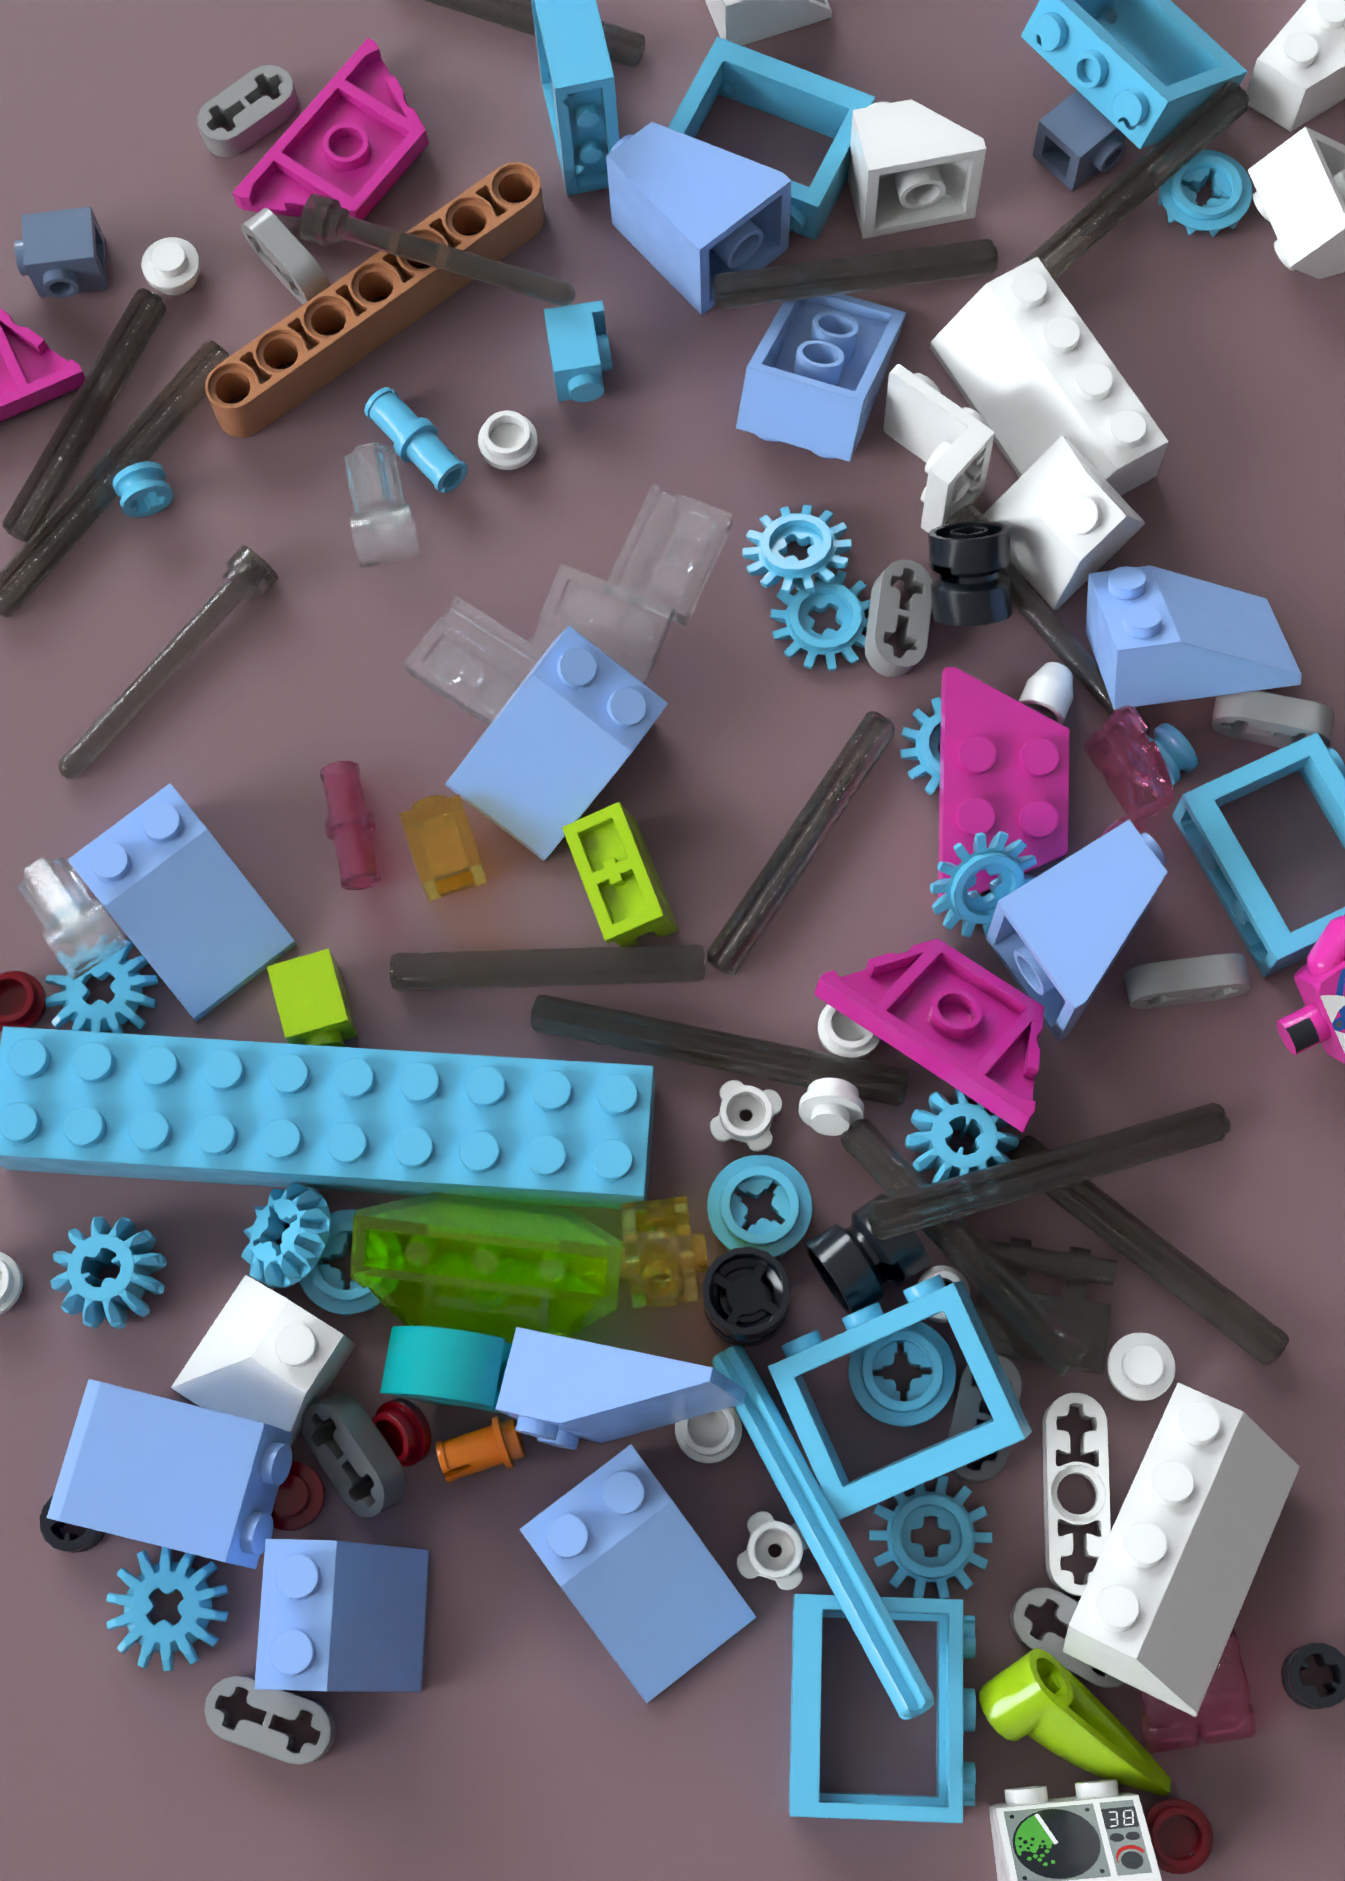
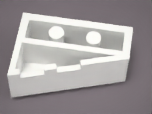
[1243,0,1345,132]

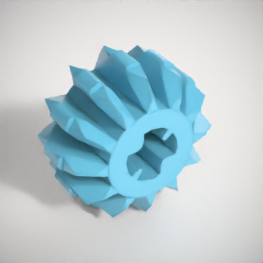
[905,1089,1019,1199]
[50,1216,167,1329]

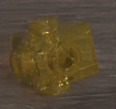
[612,1196,709,1308]

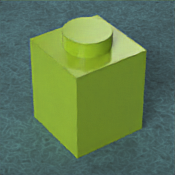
[266,948,358,1047]

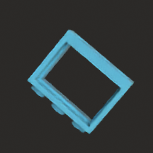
[531,0,619,196]
[1021,0,1248,149]
[668,37,875,240]
[1172,732,1345,978]
[768,1274,1032,1520]
[789,1594,976,1823]

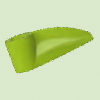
[979,1648,1171,1796]

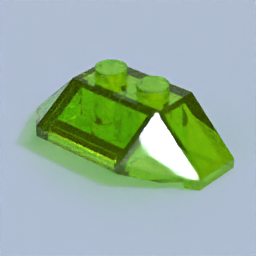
[350,1192,624,1344]

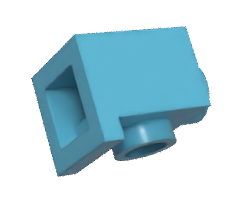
[544,300,613,402]

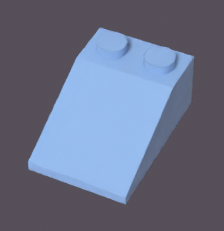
[736,280,906,462]
[1086,565,1302,710]
[445,625,668,861]
[67,783,297,1022]
[496,1327,746,1450]
[519,1444,757,1703]

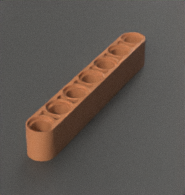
[205,162,546,438]

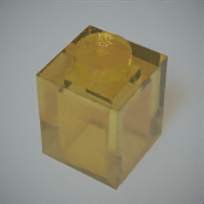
[399,794,488,901]

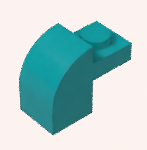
[380,1326,512,1416]

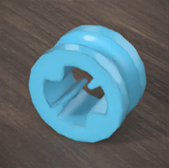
[112,461,174,518]
[1136,723,1198,787]

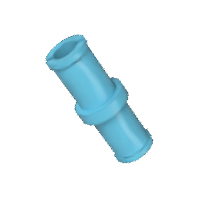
[364,387,468,493]

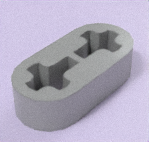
[197,65,298,157]
[241,207,331,305]
[865,559,933,678]
[1211,691,1335,748]
[1124,953,1251,1009]
[1010,1588,1125,1688]
[204,1675,337,1765]

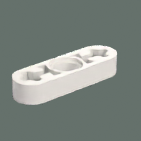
[1042,1393,1111,1597]

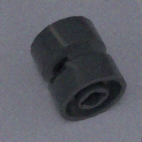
[928,521,1013,626]
[805,1193,931,1315]
[702,1247,791,1347]

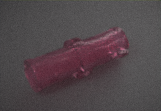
[320,761,381,890]

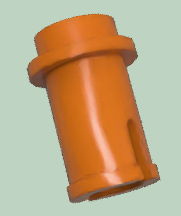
[435,1415,526,1484]

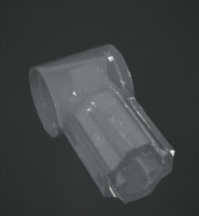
[344,442,421,568]
[17,857,129,980]

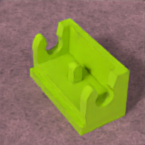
[562,802,679,949]

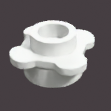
[710,1080,782,1152]
[737,1511,809,1590]

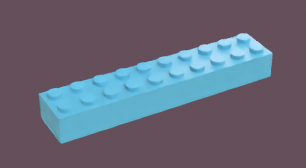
[0,1026,656,1211]

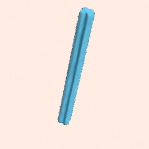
[712,1345,934,1720]

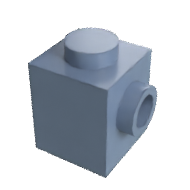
[1032,90,1126,192]
[14,206,109,298]

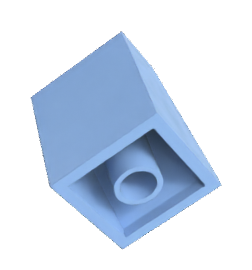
[606,122,791,315]
[986,820,1168,1042]
[47,1379,294,1569]
[254,1539,430,1692]

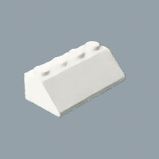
[930,257,1169,496]
[1063,1383,1300,1717]

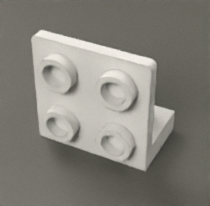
[883,364,995,533]

